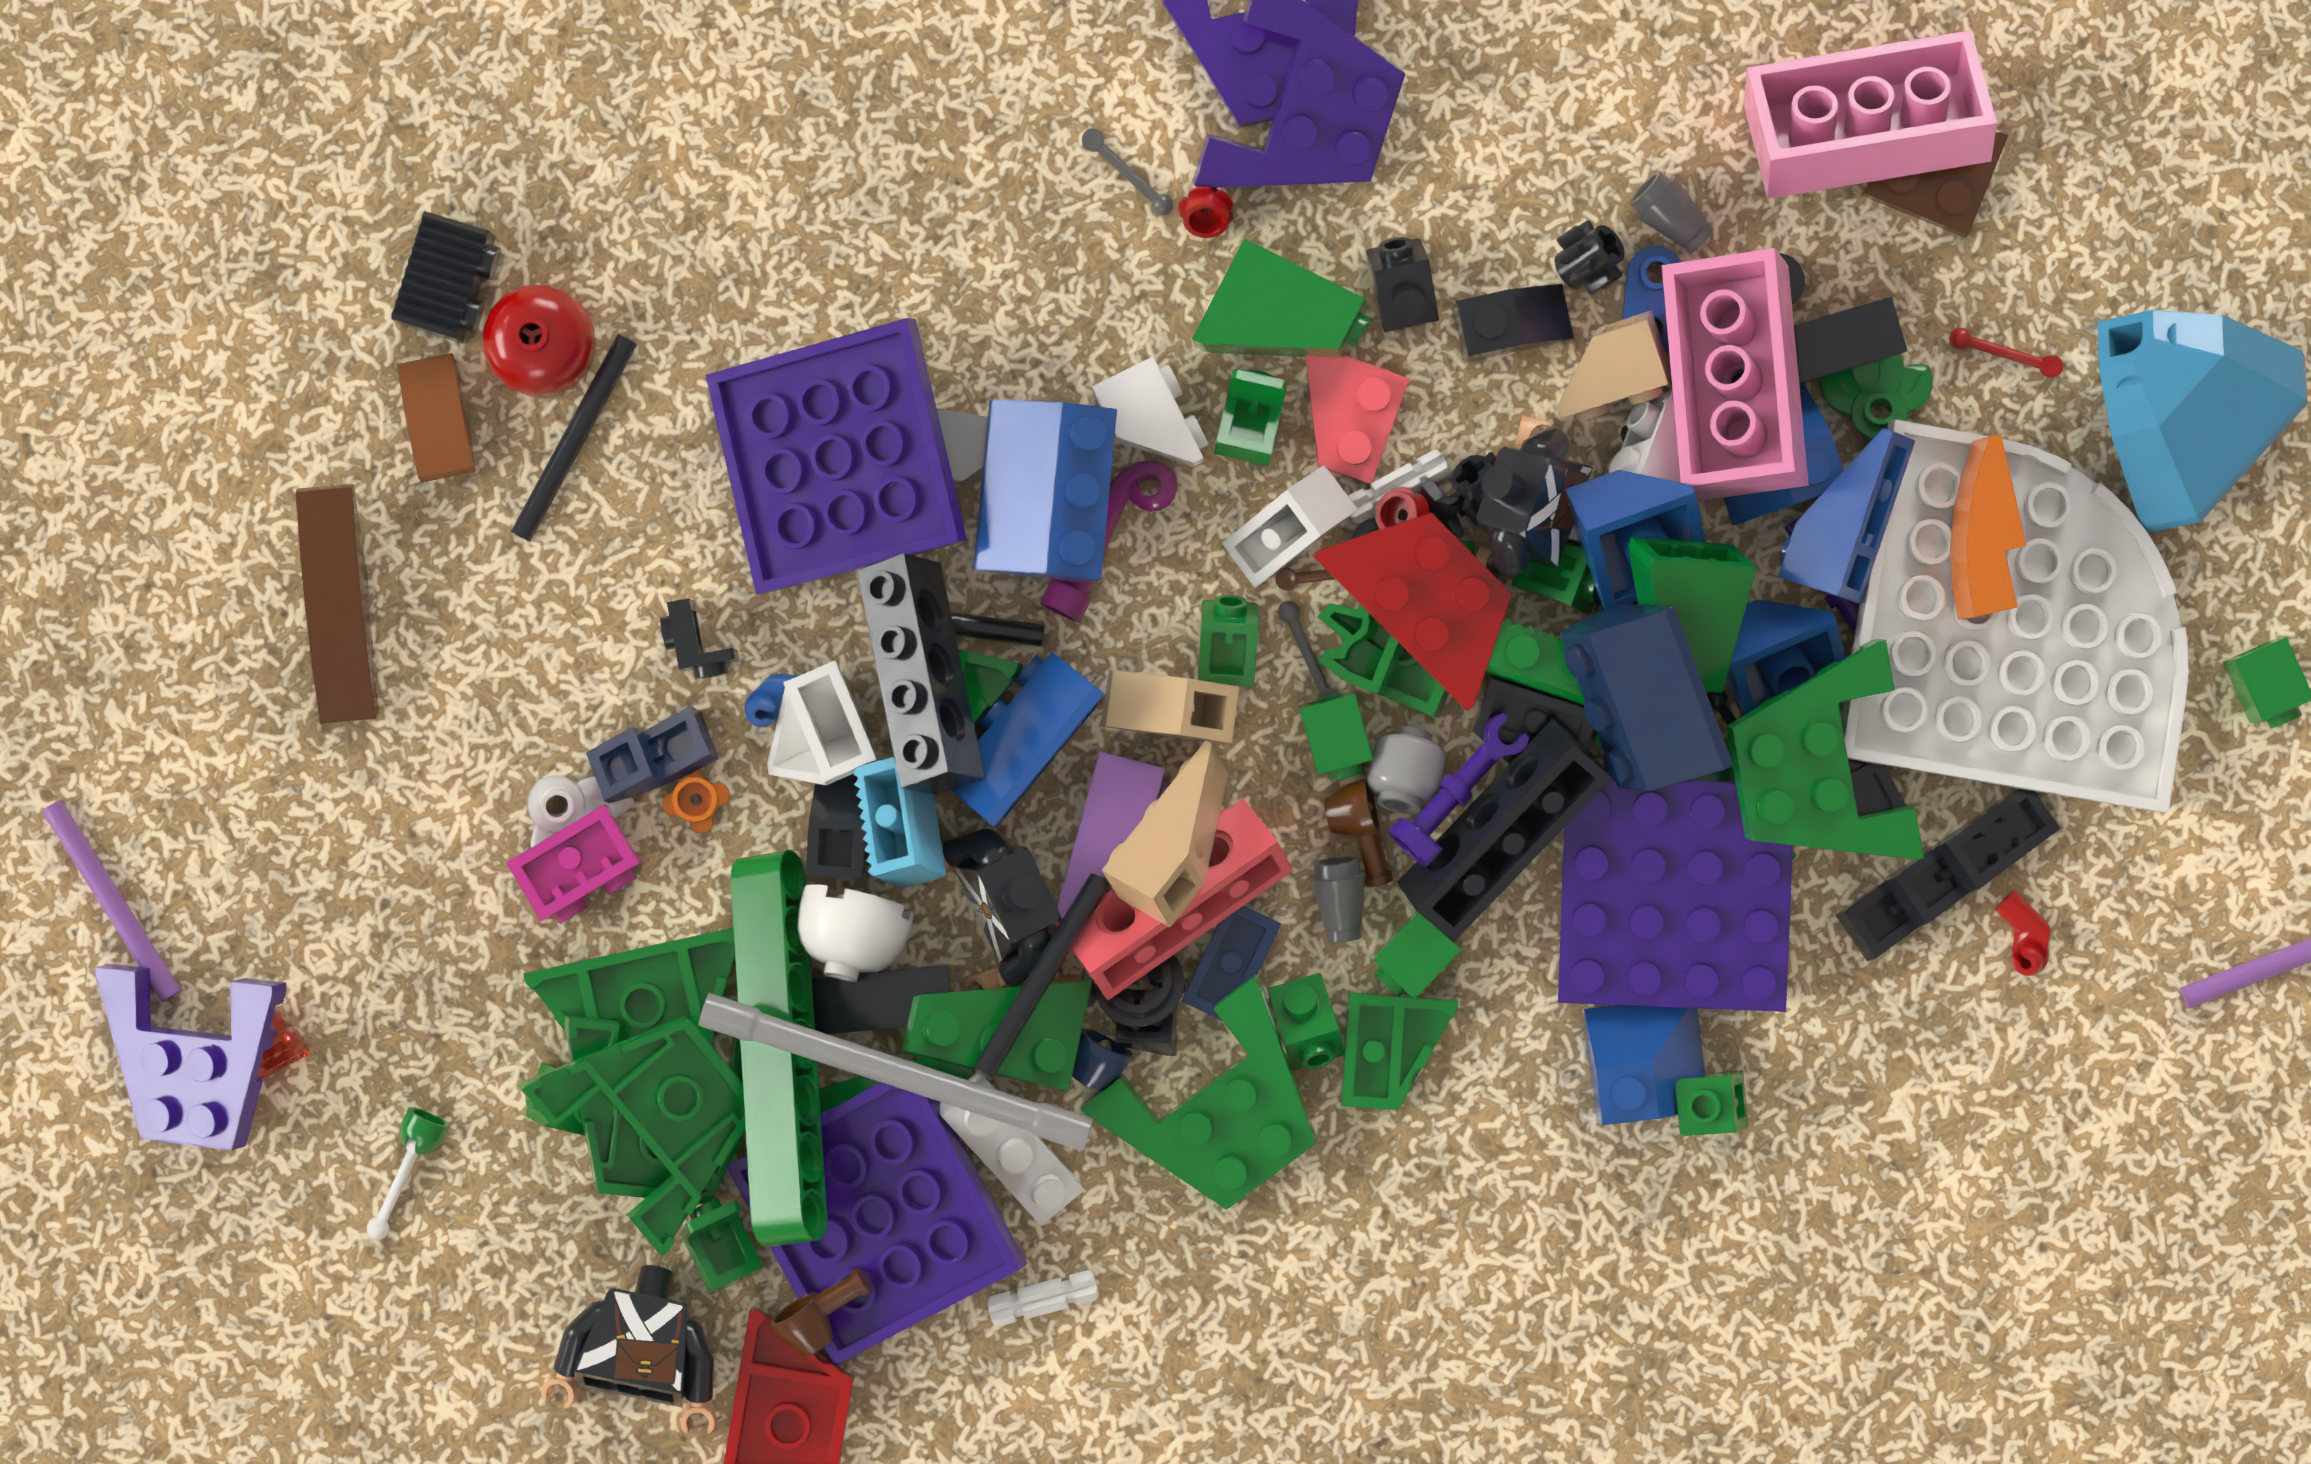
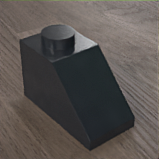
[1452,284,1574,363]

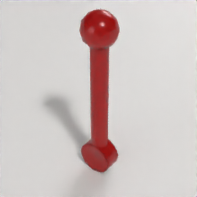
[1949,327,2063,378]

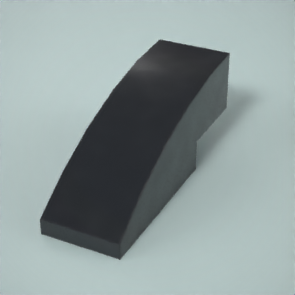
[812,964,952,1034]

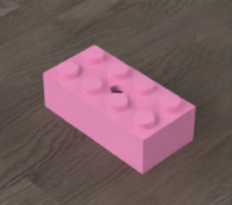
[1744,30,1997,199]
[1662,248,1809,501]

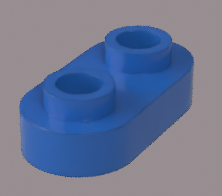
[1622,246,1681,353]

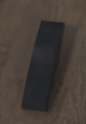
[1670,297,1908,390]
[1835,788,2061,962]

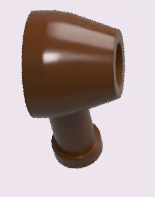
[1324,779,1393,887]
[769,1267,873,1357]

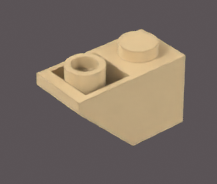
[1557,310,1671,421]
[1101,670,1239,743]

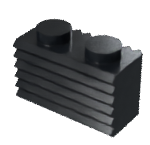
[391,211,501,344]

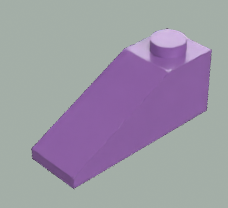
[1057,751,1171,918]

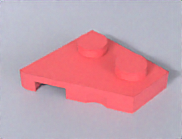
[1305,355,1410,485]

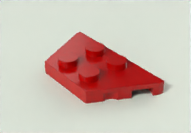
[1312,512,1512,711]
[724,1307,854,1464]

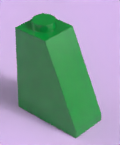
[1192,238,1371,358]
[1628,537,1757,693]

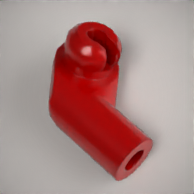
[1994,890,2051,976]

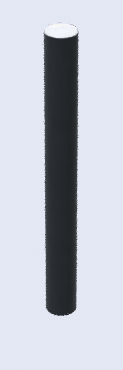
[510,334,637,542]
[973,873,1110,1080]

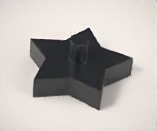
[1421,479,1466,539]

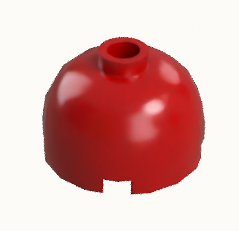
[483,285,596,397]

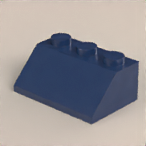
[1559,604,1733,791]

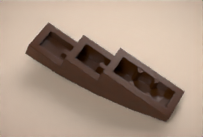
[296,484,379,724]

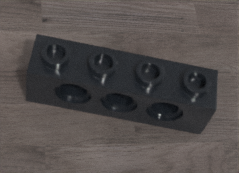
[857,553,985,795]
[1397,719,1612,942]

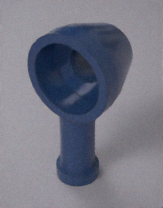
[1072,1028,1132,1091]

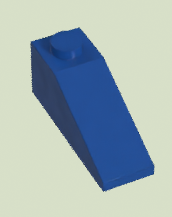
[1778,428,1915,604]

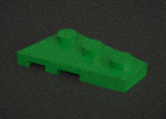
[901,980,1092,1092]

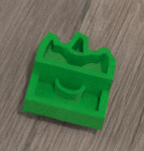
[1317,603,1449,718]

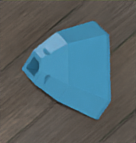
[2097,310,2308,533]

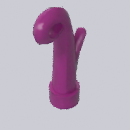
[1040,460,1178,623]

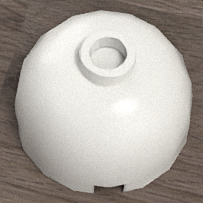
[797,885,915,982]

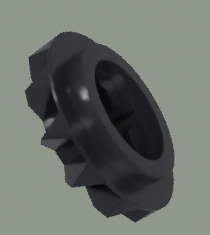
[1095,955,1186,1031]

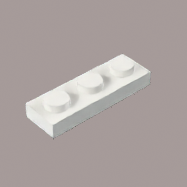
[940,1072,1085,1226]

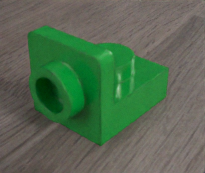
[1512,544,1600,615]
[1198,595,1258,687]
[1675,1070,1748,1136]

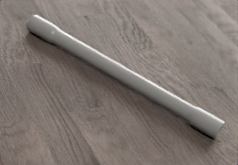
[699,993,1094,1151]

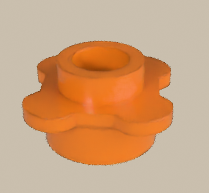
[663,769,730,833]

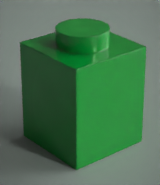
[2223,637,2311,729]
[1297,691,1373,781]
[1373,911,1463,999]

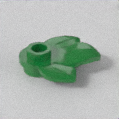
[1819,355,1932,441]

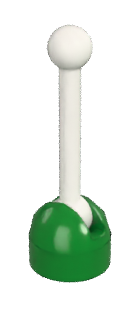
[367,1107,450,1240]

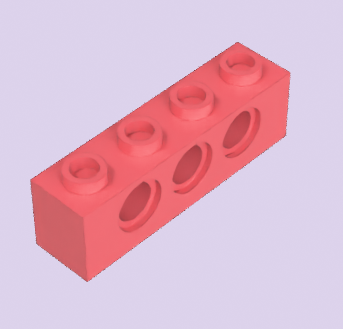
[1071,798,1293,1001]

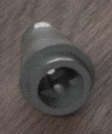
[1629,171,1714,253]
[1310,857,1366,942]

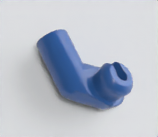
[744,674,800,727]

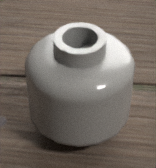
[1367,726,1446,814]

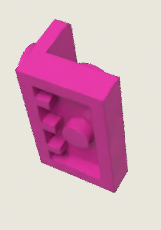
[506,804,644,924]

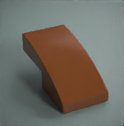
[397,353,476,483]

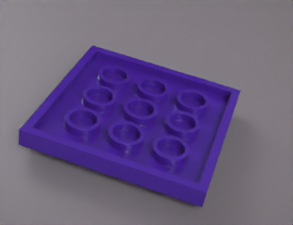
[705,318,967,594]
[1558,778,1793,1012]
[726,1062,1028,1366]

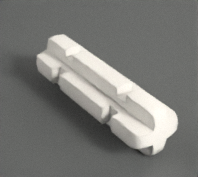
[1348,450,1450,524]
[987,1270,1099,1327]

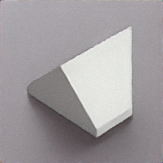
[767,660,878,785]

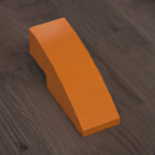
[1950,434,2027,620]

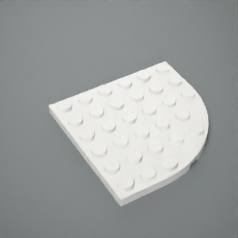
[1841,419,2189,813]

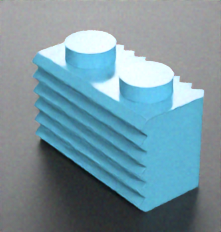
[853,757,946,889]

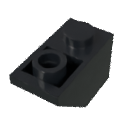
[805,774,869,879]

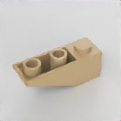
[1102,740,1228,927]

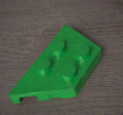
[523,927,735,1046]

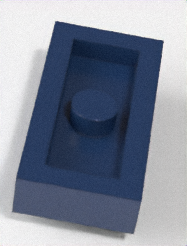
[1181,906,1281,1021]

